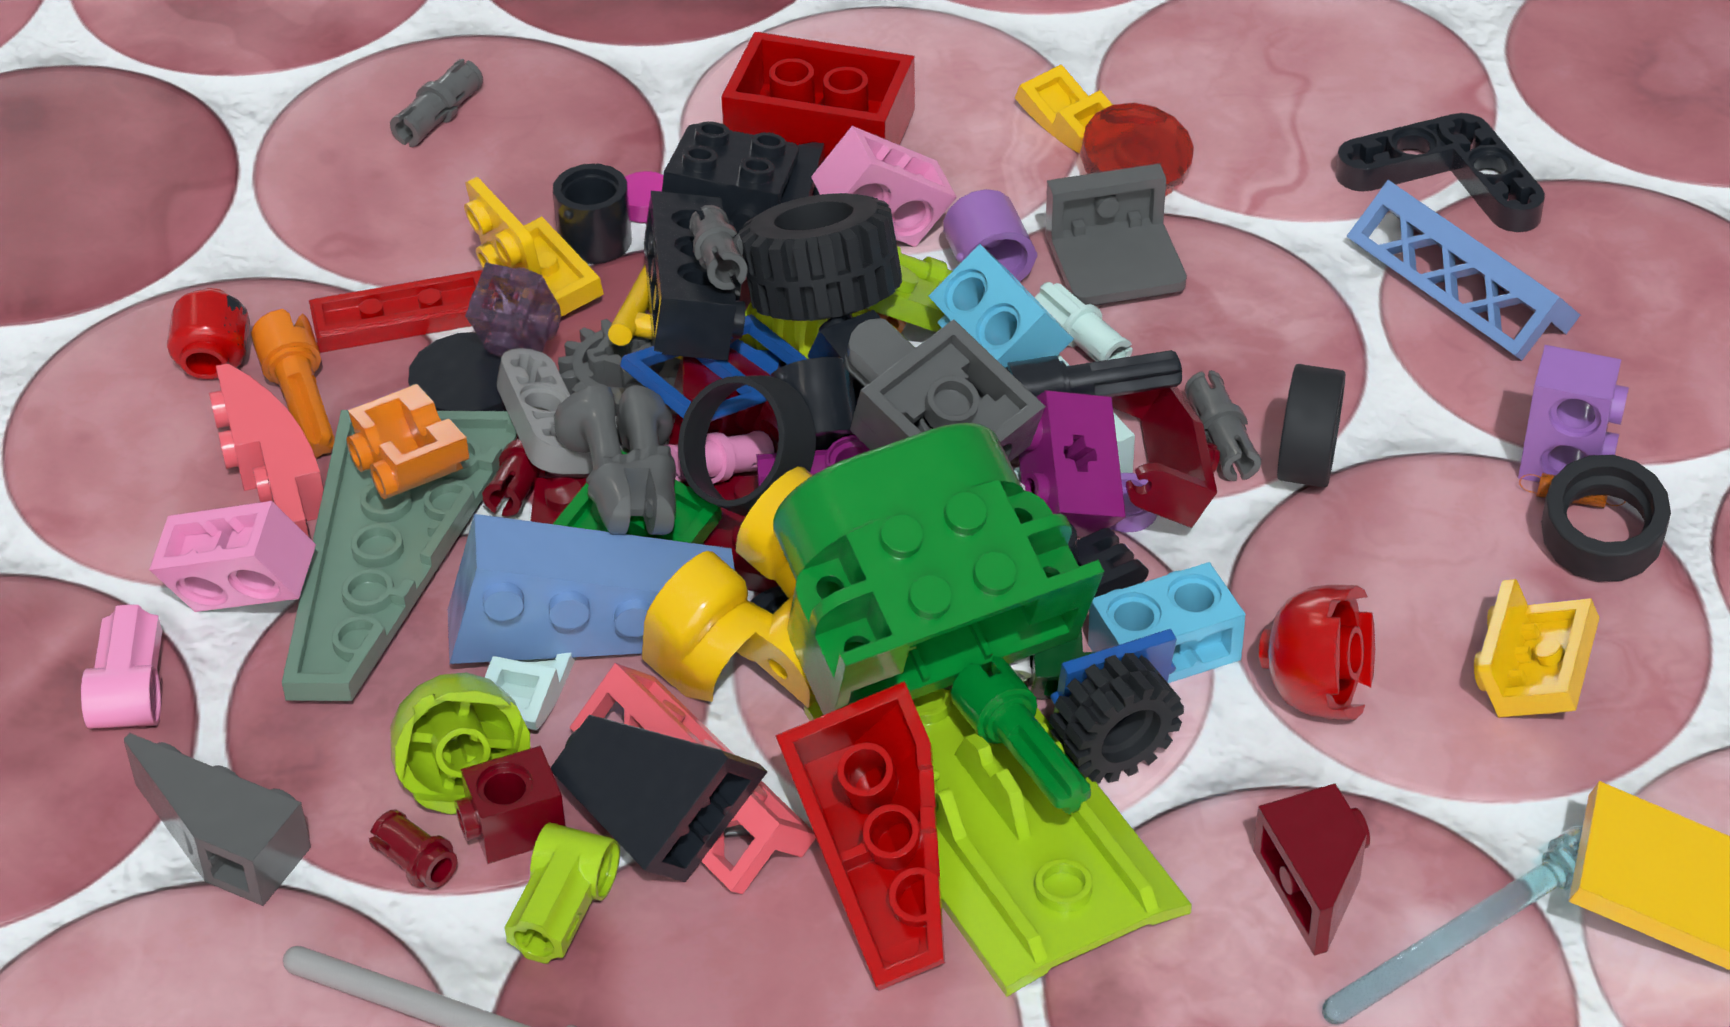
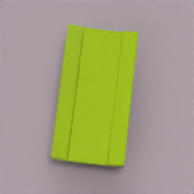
[804,671,1192,997]

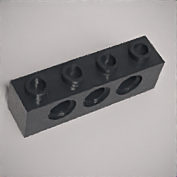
[644,190,746,361]

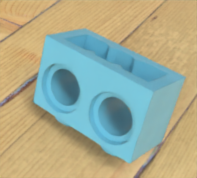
[929,244,1074,368]
[1088,562,1246,683]

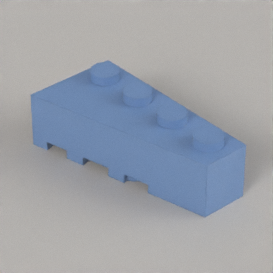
[447,514,735,664]

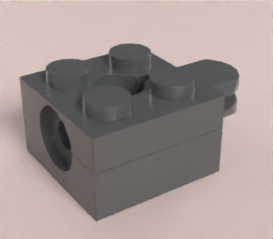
[843,318,1045,461]

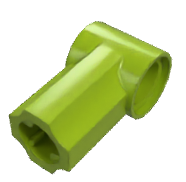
[504,822,620,964]

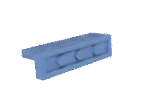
[1346,180,1581,361]

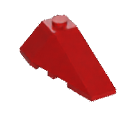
[775,681,945,991]

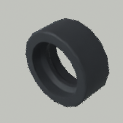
[1277,364,1346,487]
[1541,455,1671,582]

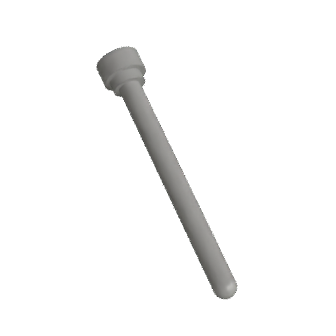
[283,946,577,1027]

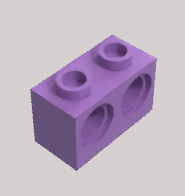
[1518,345,1629,482]

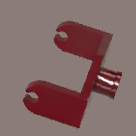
[1112,387,1220,528]

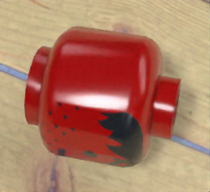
[167,288,250,379]

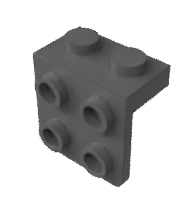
[1045,163,1187,305]

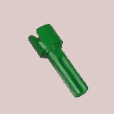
[951,656,1091,814]

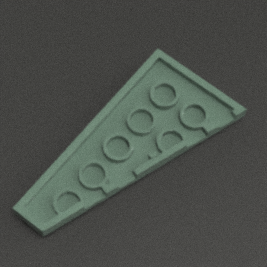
[282,410,518,701]

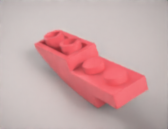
[209,364,324,537]

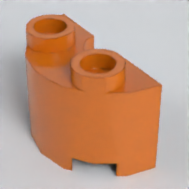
[346,384,469,500]

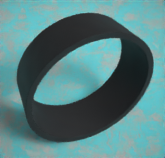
[678,376,816,516]

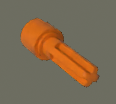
[251,309,335,459]

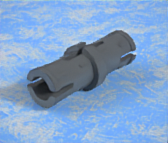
[390,59,483,147]
[690,205,748,290]
[1185,370,1261,481]

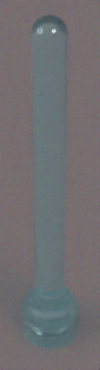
[1322,826,1582,1025]

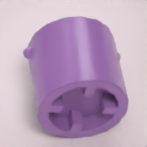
[944,189,1038,282]

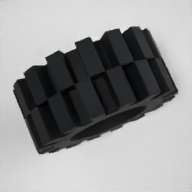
[1049,653,1184,783]

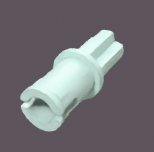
[1035,282,1133,362]

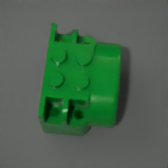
[773,423,1104,715]

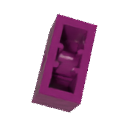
[1019,390,1126,537]

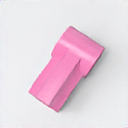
[81,605,162,729]

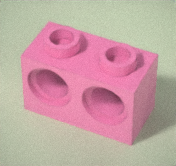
[811,126,957,247]
[149,501,316,612]

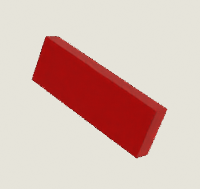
[309,270,495,353]

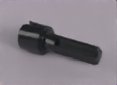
[1006,350,1182,397]

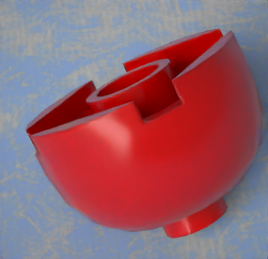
[1259,585,1375,721]

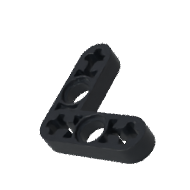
[1335,113,1545,233]

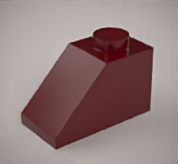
[1253,783,1370,956]

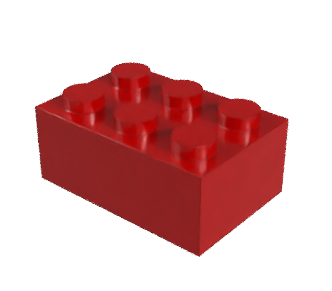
[721,31,915,159]

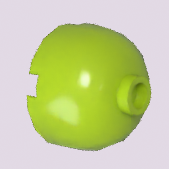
[390,672,530,815]

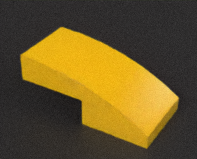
[1015,64,1134,158]

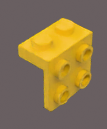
[464,176,604,326]

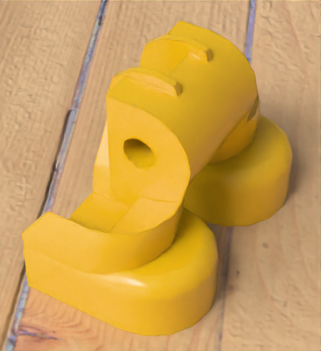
[642,467,816,708]

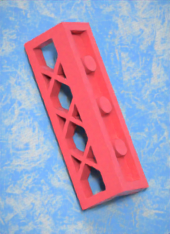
[569,663,816,894]

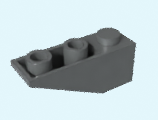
[123,733,311,906]

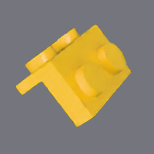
[1474,579,1600,718]

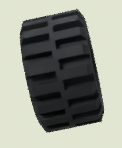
[739,193,902,321]

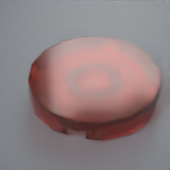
[1080,103,1194,196]

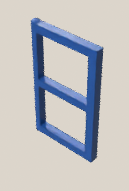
[620,314,807,421]

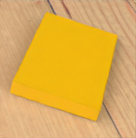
[1568,781,1730,970]

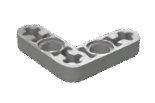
[497,348,667,474]

